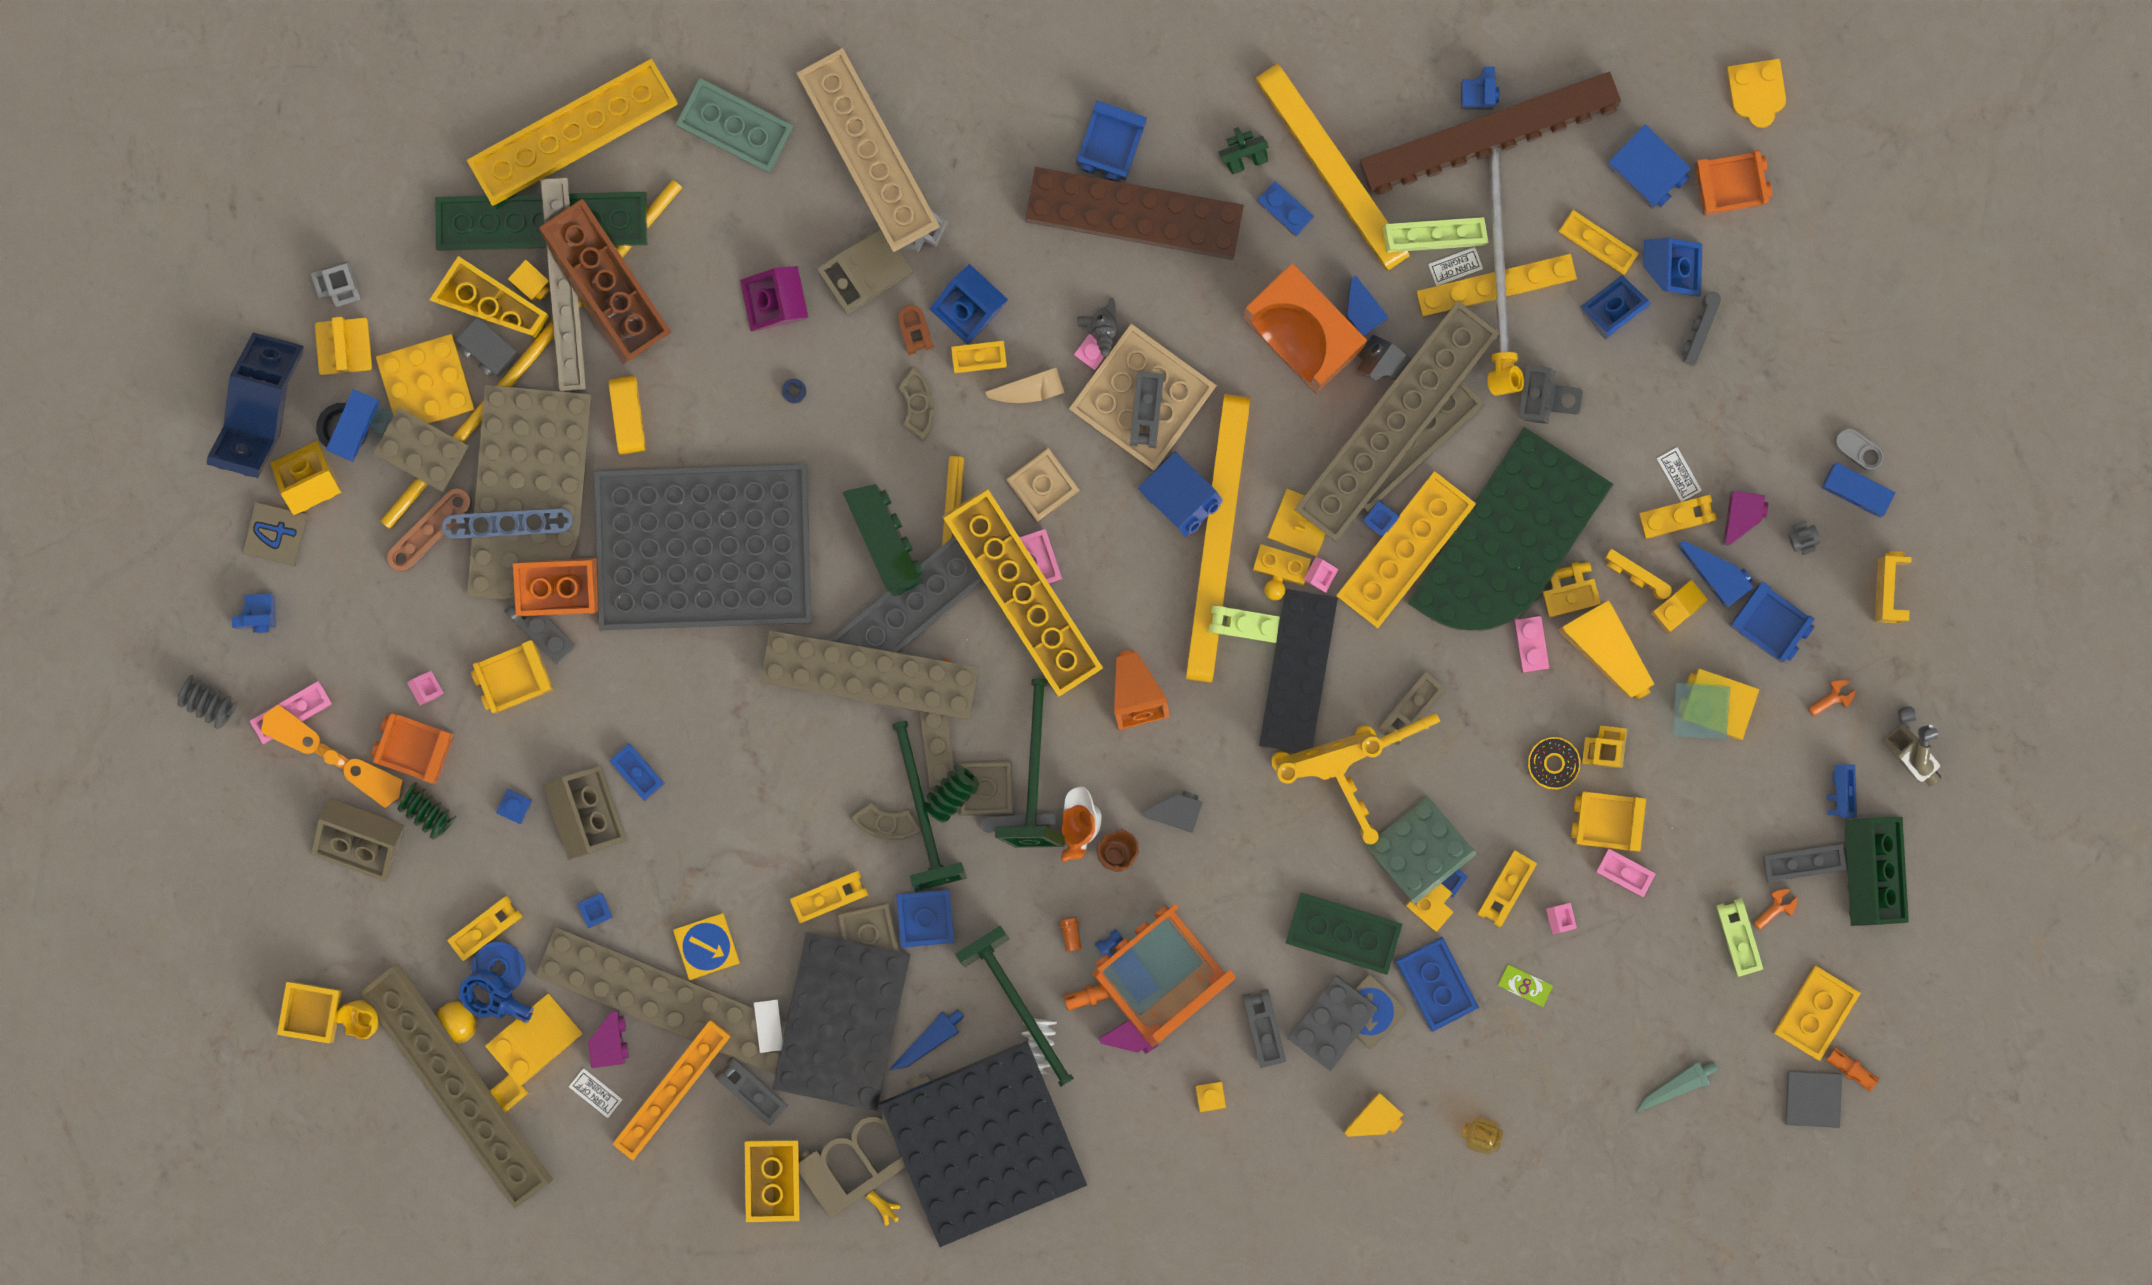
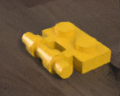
[1542,561,1601,618]

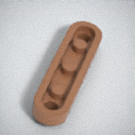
[387,489,471,572]

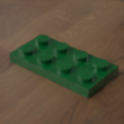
[1285,893,1403,975]

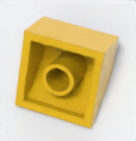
[270,440,341,516]

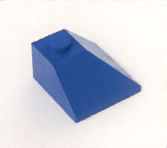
[1643,238,1702,297]

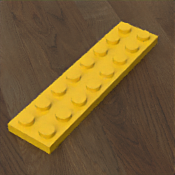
[467,58,678,206]

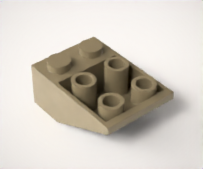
[817,230,913,316]

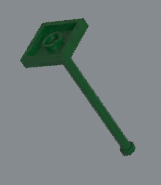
[995,678,1065,848]
[892,721,967,892]
[955,926,1074,1087]

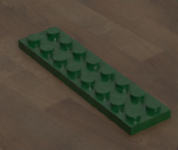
[435,192,648,251]

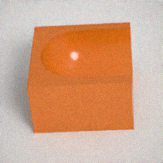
[1243,263,1367,394]

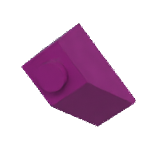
[1723,491,1768,545]
[1098,1011,1158,1054]

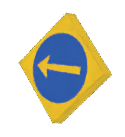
[673,913,740,980]

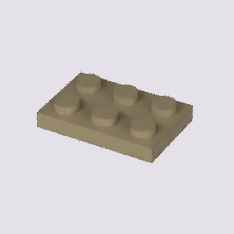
[373,407,469,493]

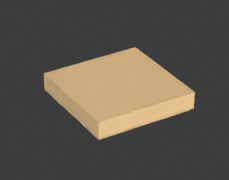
[1006,448,1080,522]

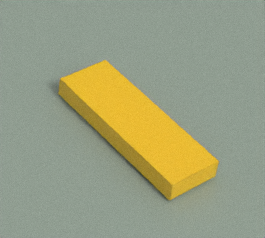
[1558,210,1639,276]

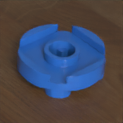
[471,942,526,993]

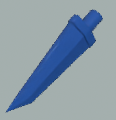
[889,1009,964,1070]

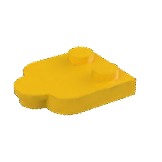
[1726,59,1786,128]

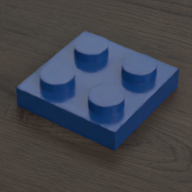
[896,890,955,948]

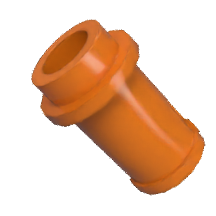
[1059,917,1082,952]

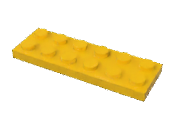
[1336,471,1476,629]

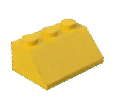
[745,1140,800,1222]

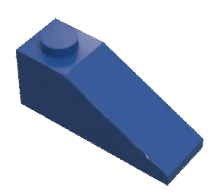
[1677,541,1754,608]

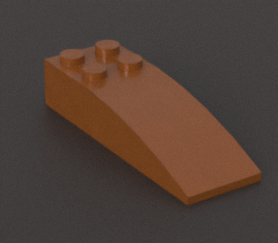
[538,199,671,364]

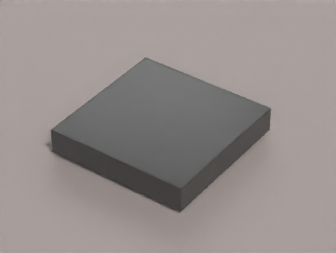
[1785,1071,1842,1128]

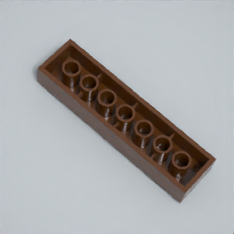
[1025,167,1244,260]

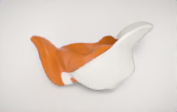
[1061,786,1102,862]

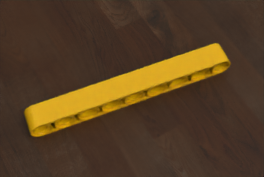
[1255,63,1410,271]

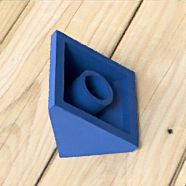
[1581,275,1651,339]

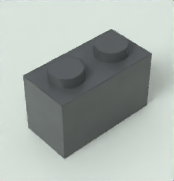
[457,317,519,378]

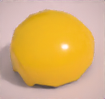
[336,1000,379,1039]
[436,1001,478,1044]

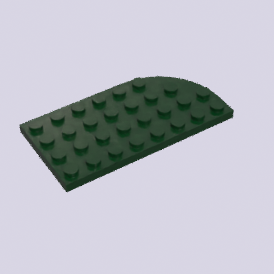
[1408,427,1614,631]

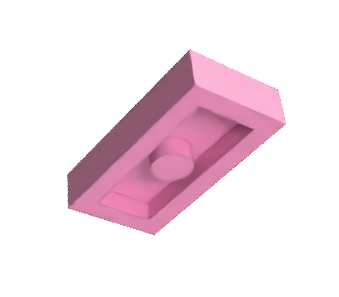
[1514,616,1549,673]
[1596,849,1656,897]

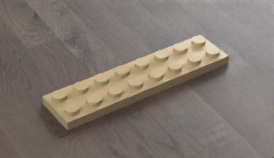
[797,48,940,252]

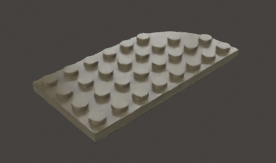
[467,385,591,599]

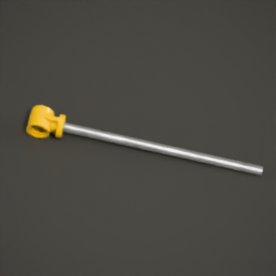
[1487,148,1524,396]

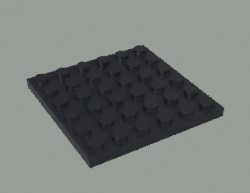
[879,1041,1087,1247]

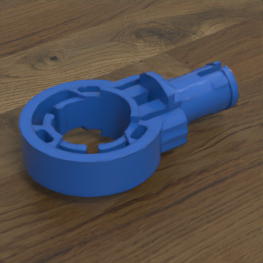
[459,971,534,1023]

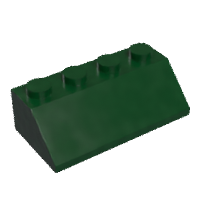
[843,484,924,597]
[1844,817,1909,926]

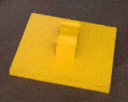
[1268,489,1325,557]

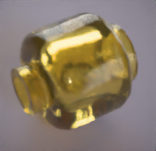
[1462,1117,1504,1155]

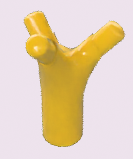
[866,1190,900,1226]

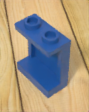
[1076,101,1147,182]
[1606,124,1691,209]
[1138,451,1223,537]
[1729,581,1815,663]

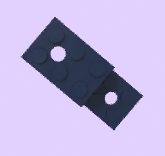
[207,333,304,478]

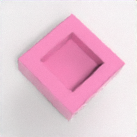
[1074,334,1111,371]
[1304,557,1339,593]
[407,671,444,706]
[1546,903,1577,935]

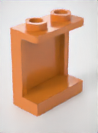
[1694,150,1772,216]
[371,712,454,784]

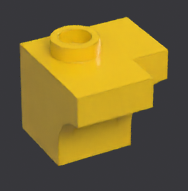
[1582,725,1627,769]
[1405,884,1453,932]

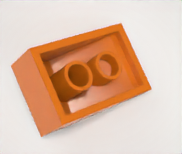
[513,557,598,616]

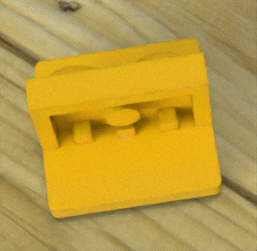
[315,317,372,375]

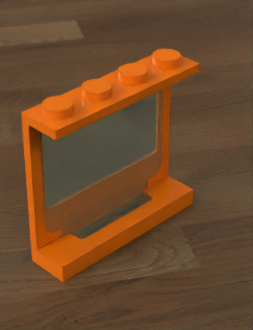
[1091,904,1237,1047]

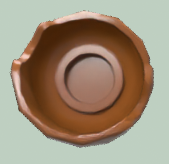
[1097,829,1139,872]

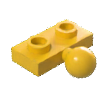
[1253,544,1311,601]

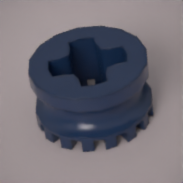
[782,379,806,404]

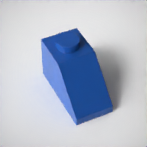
[1346,275,1388,337]

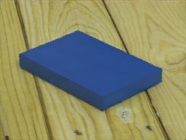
[1395,937,1479,1032]

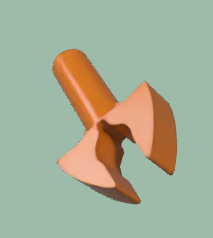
[1809,680,1856,716]
[1754,889,1798,930]

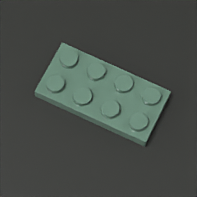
[675,78,794,174]

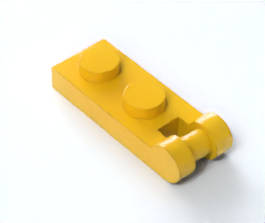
[1639,494,1718,539]
[1604,549,1672,600]
[1477,850,1538,928]
[790,871,869,924]
[447,895,523,962]

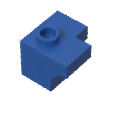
[1461,66,1499,110]
[232,594,276,633]

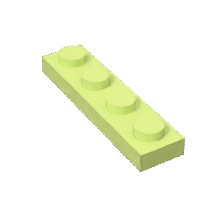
[1382,217,1489,253]

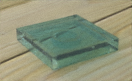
[1672,683,1730,740]

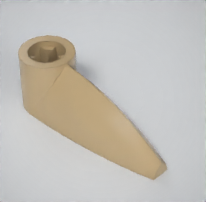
[985,368,1065,403]

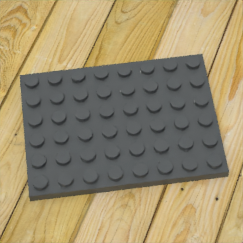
[594,464,812,631]

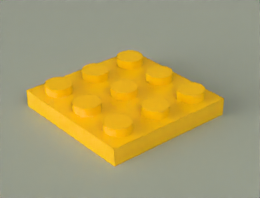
[376,334,475,424]

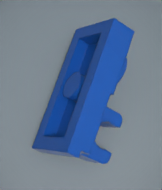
[1827,764,1857,818]

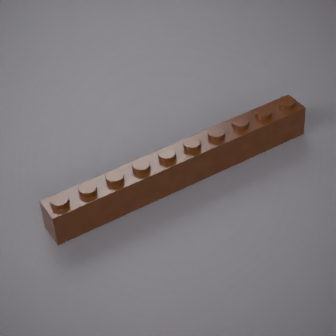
[1360,71,1621,195]

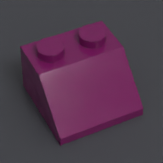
[740,266,808,331]

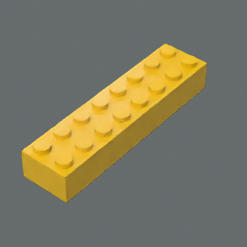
[942,488,1103,697]

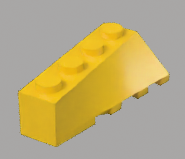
[429,256,550,339]

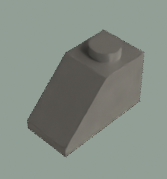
[1142,791,1203,833]

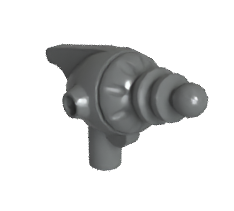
[1077,298,1117,357]

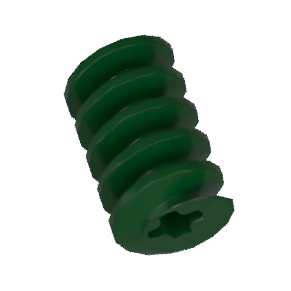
[924,764,979,823]
[398,782,457,840]

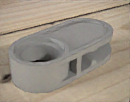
[1835,429,1884,470]

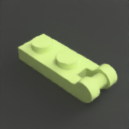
[1208,605,1280,643]
[1716,898,1763,977]

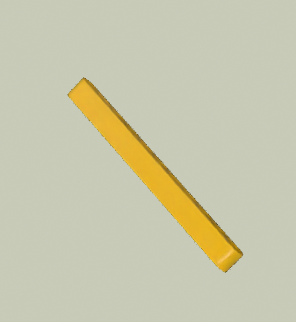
[1186,394,1251,683]

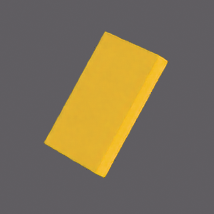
[1773,965,1861,1061]

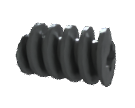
[177,675,238,729]

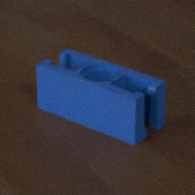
[326,389,380,462]
[1821,462,1896,518]

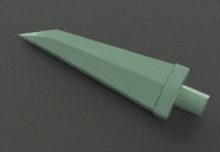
[1636,1061,1718,1113]

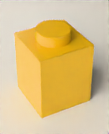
[508,260,550,303]

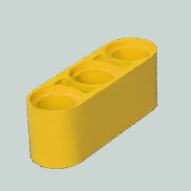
[609,375,646,455]

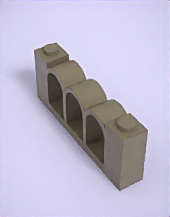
[799,1073,932,1219]

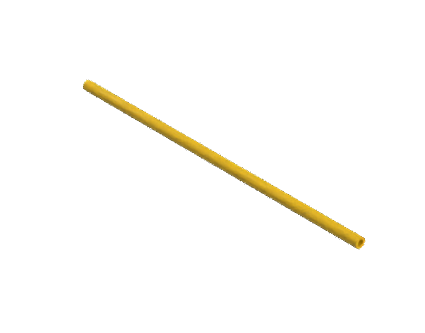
[380,179,682,529]

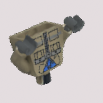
[1883,706,1941,786]

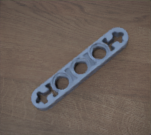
[442,509,573,539]

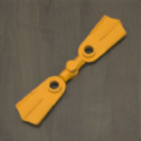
[261,704,403,808]

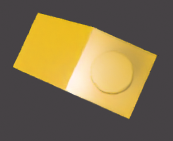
[1650,579,1708,633]
[1343,1092,1403,1137]

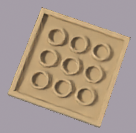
[1069,324,1217,472]

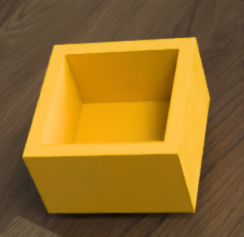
[277,981,343,1044]

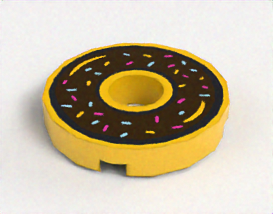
[1528,737,1581,790]

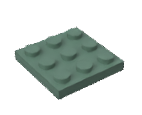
[1366,796,1477,905]

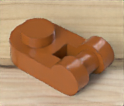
[898,305,934,355]

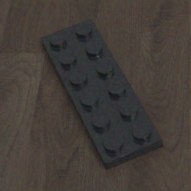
[1259,589,1338,752]

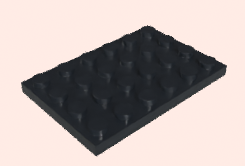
[772,932,911,1111]

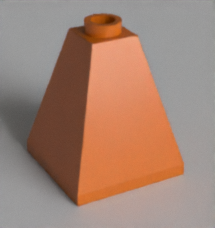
[1114,649,1170,730]

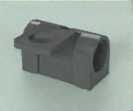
[1518,365,1583,424]

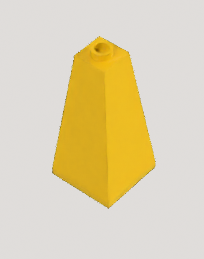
[1558,600,1654,700]

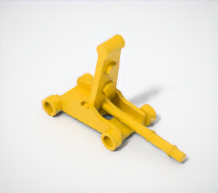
[1271,713,1440,844]

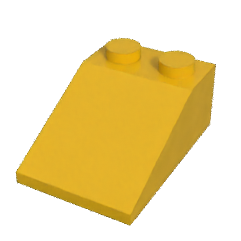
[485,993,583,1087]

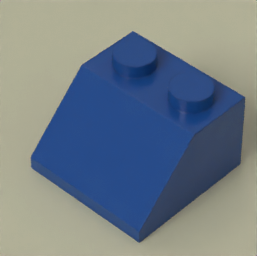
[930,264,1008,344]

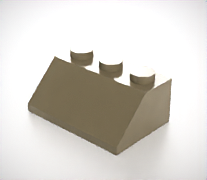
[543,766,626,860]
[311,798,405,882]

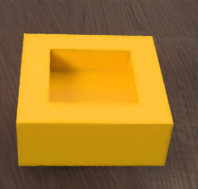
[1196,1081,1226,1112]

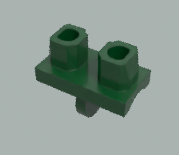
[1218,127,1269,174]

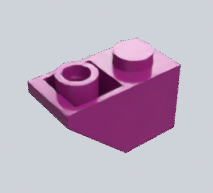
[588,1011,629,1068]

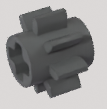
[1788,521,1820,555]

